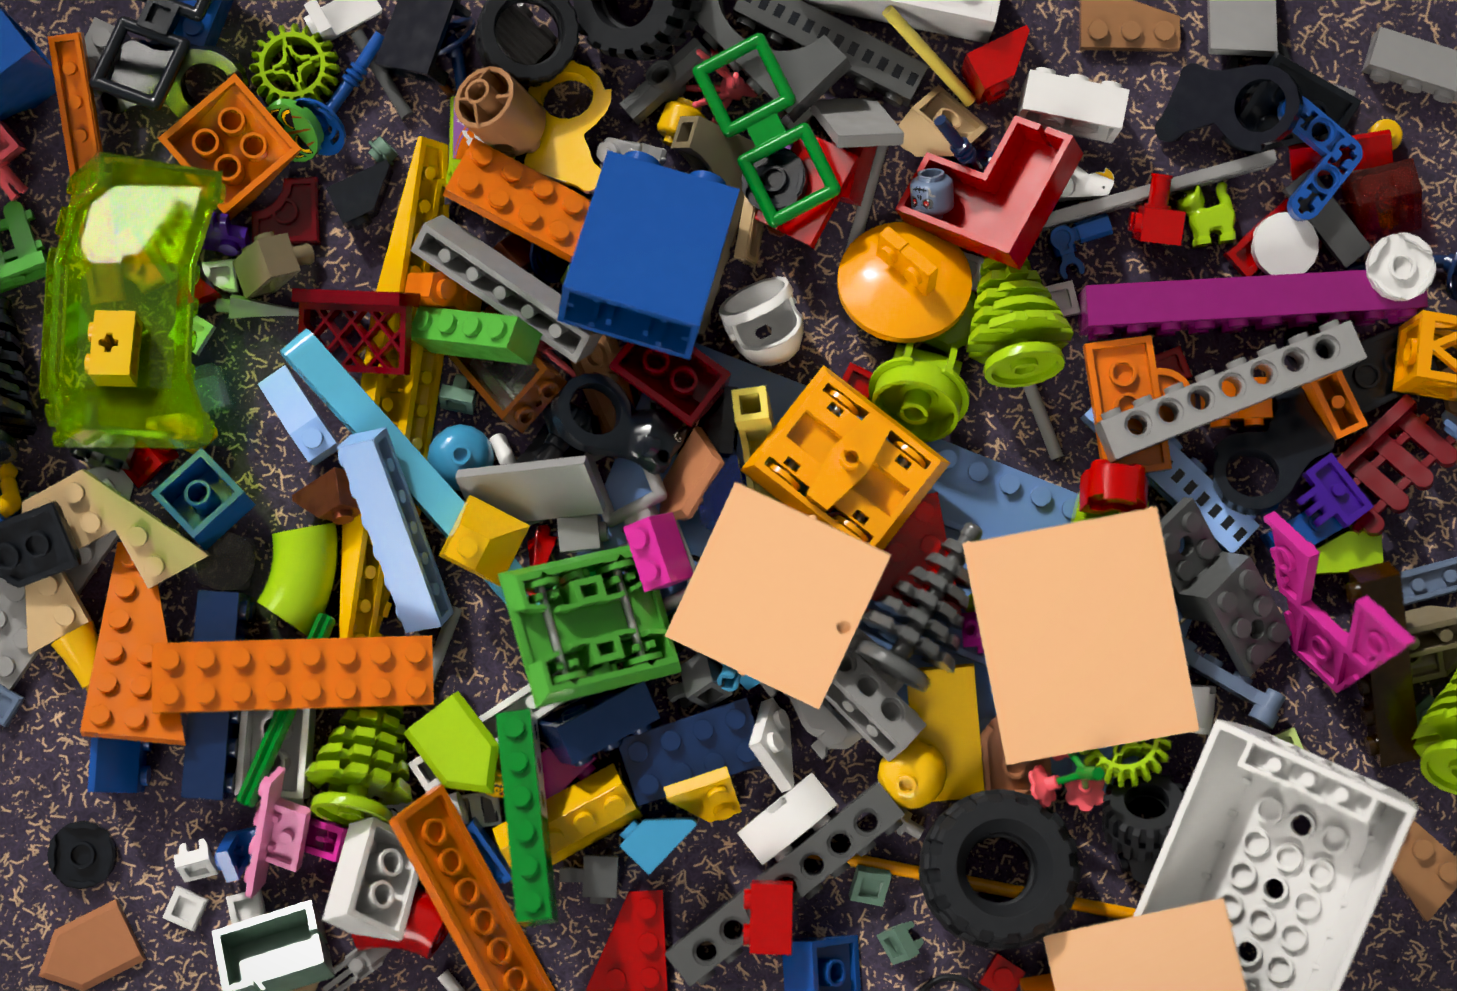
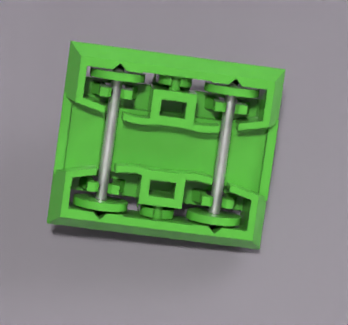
[498,545,682,708]

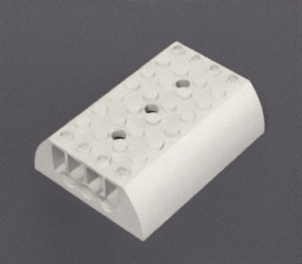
[1133,719,1418,991]

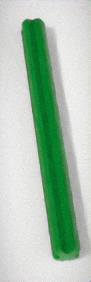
[237,613,335,807]

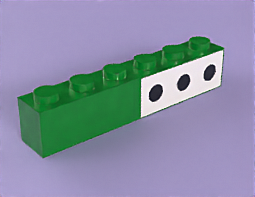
[496,709,558,927]

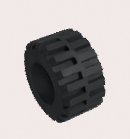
[1102,772,1185,863]

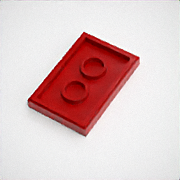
[755,136,861,249]

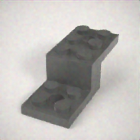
[1160,497,1292,677]

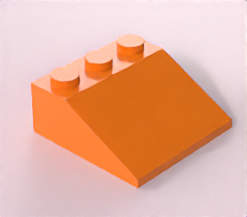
[158,73,302,220]

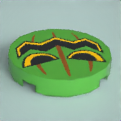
[266,99,324,162]

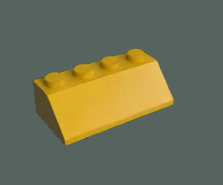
[492,763,643,868]

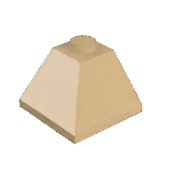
[898,84,988,157]

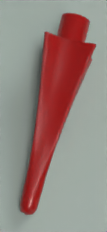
[528,525,558,595]

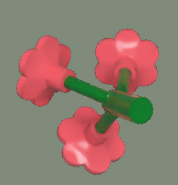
[1029,752,1105,813]

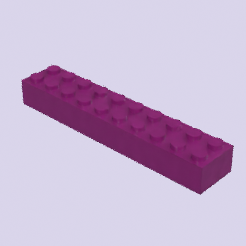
[1077,270,1428,341]

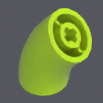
[257,523,338,637]

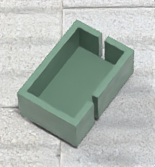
[212,900,335,991]

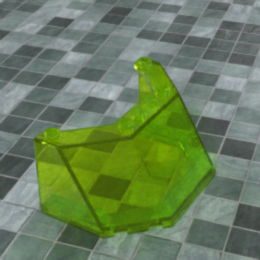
[39,152,226,449]

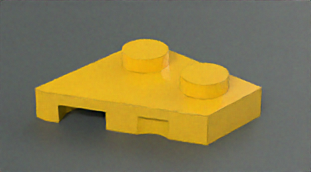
[664,766,742,823]

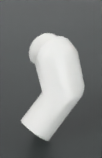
[489,433,517,465]

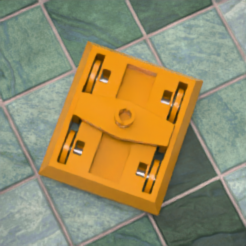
[740,365,950,550]

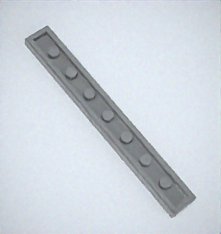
[1041,149,1277,232]

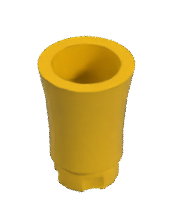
[50,621,99,693]

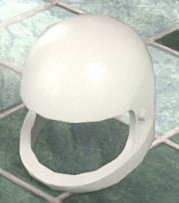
[719,276,804,366]

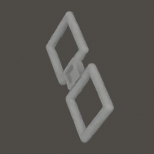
[584,452,696,612]

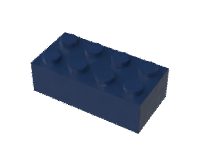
[619,697,762,806]

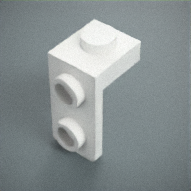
[304,0,383,41]

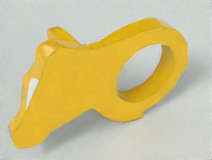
[524,60,612,194]

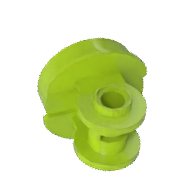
[869,343,970,442]

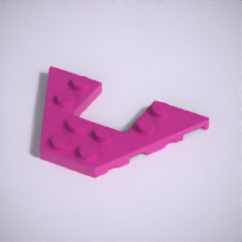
[1263,511,1415,693]

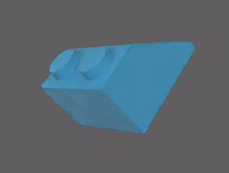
[619,817,698,875]

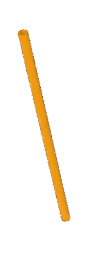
[807,849,1136,919]

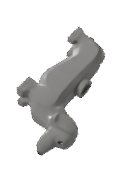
[760,682,865,760]

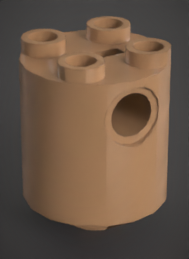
[454,66,546,158]

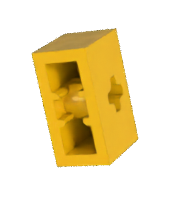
[84,310,143,387]

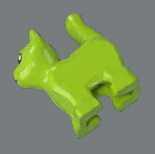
[1176,182,1236,249]

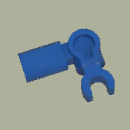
[1048,213,1113,280]

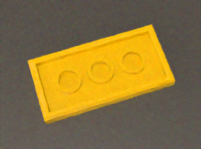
[907,663,985,802]

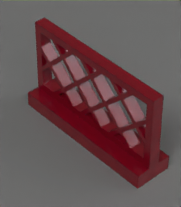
[292,288,420,375]

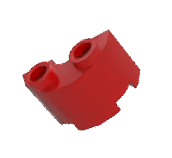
[1079,459,1148,515]

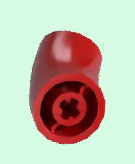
[351,885,449,959]

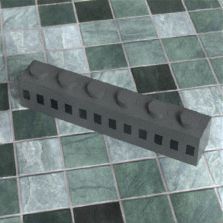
[733,0,929,108]

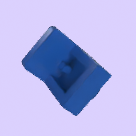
[215,827,256,882]

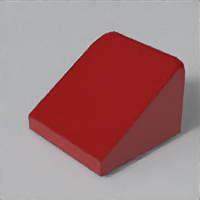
[177,277,222,310]

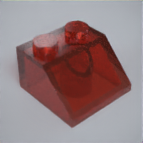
[1340,158,1422,242]

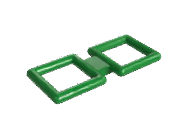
[692,33,841,228]

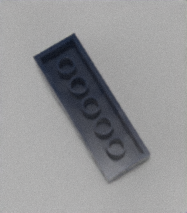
[181,590,256,800]

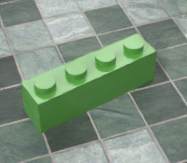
[412,306,542,365]

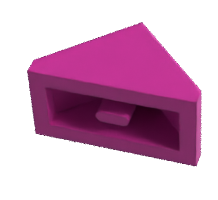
[304,817,348,863]

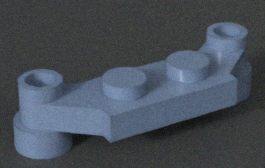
[1182,637,1286,729]

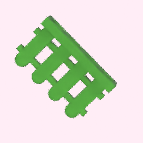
[0,201,56,294]

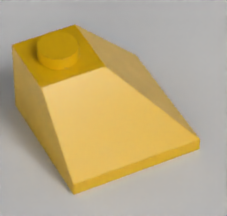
[439,495,530,587]

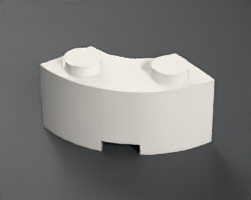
[737,773,837,865]

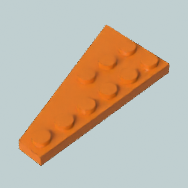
[80,542,186,746]

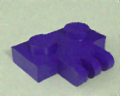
[178,209,251,256]
[1296,452,1374,528]

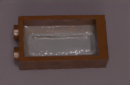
[447,305,568,433]

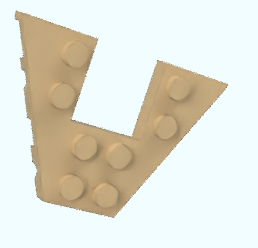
[22,469,210,654]

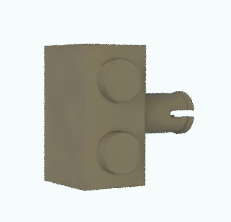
[232,231,315,299]

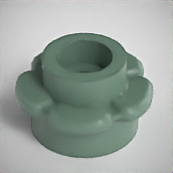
[368,136,399,165]

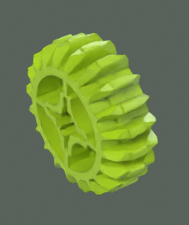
[249,23,340,108]
[1079,736,1172,787]

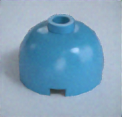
[427,424,495,492]

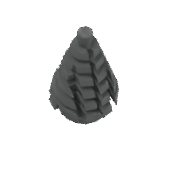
[855,522,983,693]

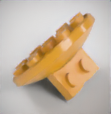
[837,222,972,343]

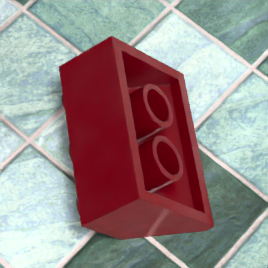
[608,342,732,427]

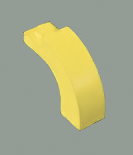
[731,385,780,502]

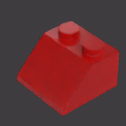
[960,25,1030,105]

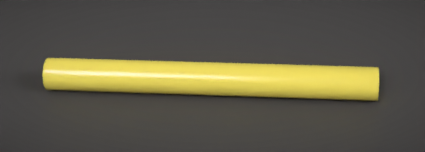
[882,5,976,107]

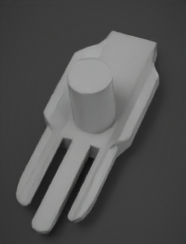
[323,948,392,991]

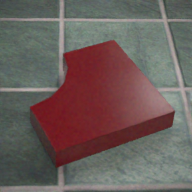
[252,177,321,246]

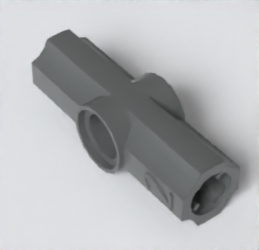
[619,37,711,125]

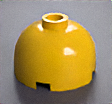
[878,739,947,809]

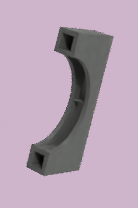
[693,0,852,123]

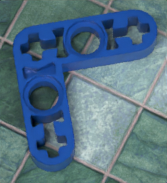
[1277,96,1363,222]

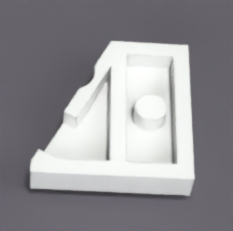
[749,698,794,792]

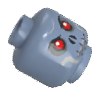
[910,168,954,219]

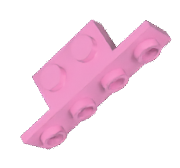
[244,766,311,898]

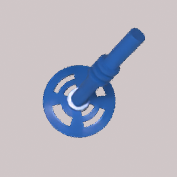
[295,31,385,156]

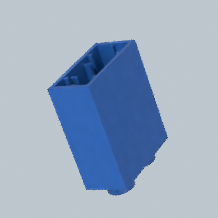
[557,150,740,360]

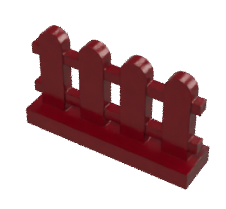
[1309,394,1457,537]

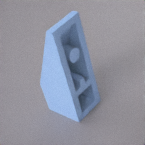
[258,365,340,466]

